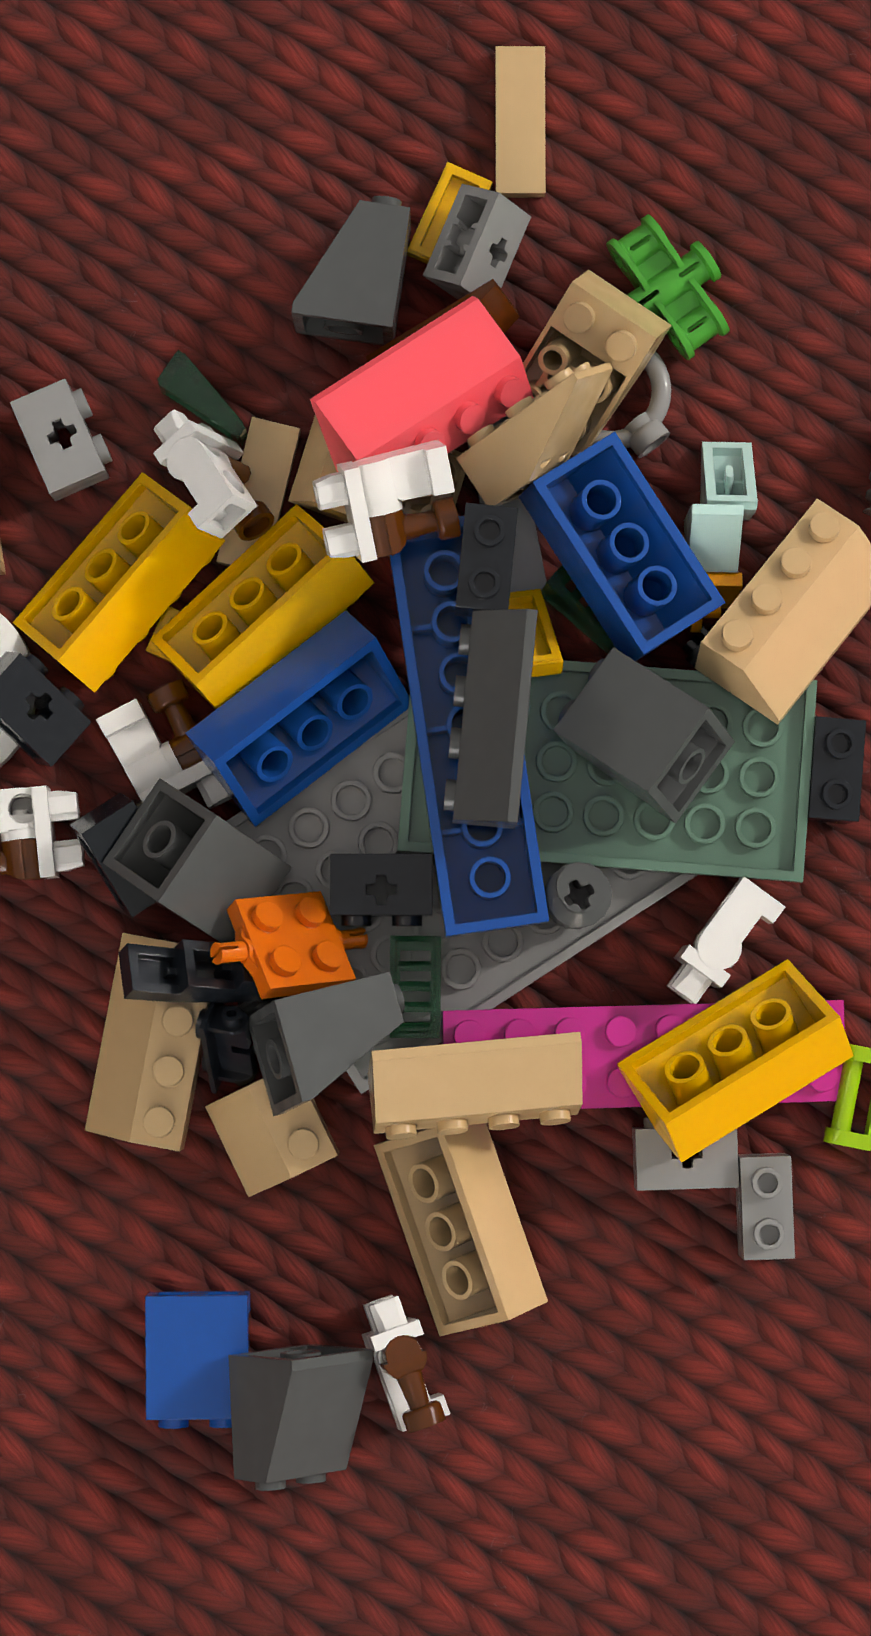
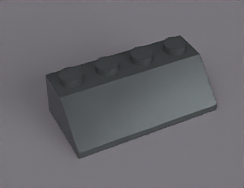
[443,609,538,829]

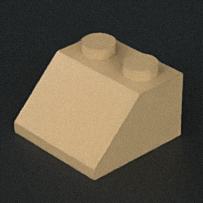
[205,1078,339,1197]

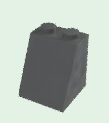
[291,196,411,346]
[553,647,735,823]
[102,778,292,943]
[248,972,405,1116]
[228,1344,373,1491]

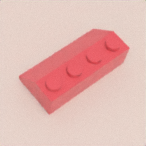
[310,296,534,472]

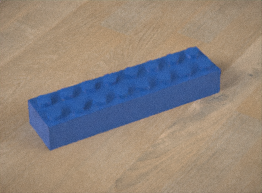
[389,516,549,938]

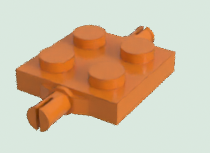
[210,891,368,999]

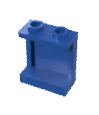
[145,1291,250,1429]

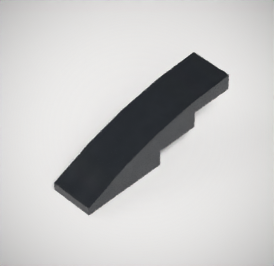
[118,938,293,1003]

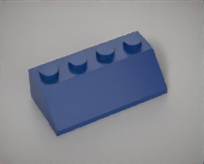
[519,432,726,661]
[185,610,409,827]

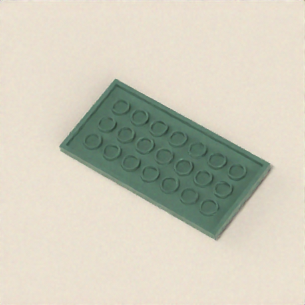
[397,660,817,883]

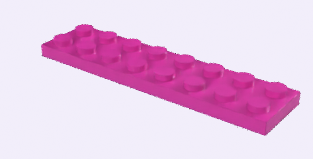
[441,1000,845,1109]

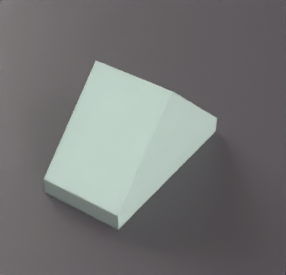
[700,442,758,520]
[684,504,744,573]

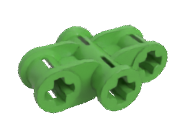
[606,214,730,360]

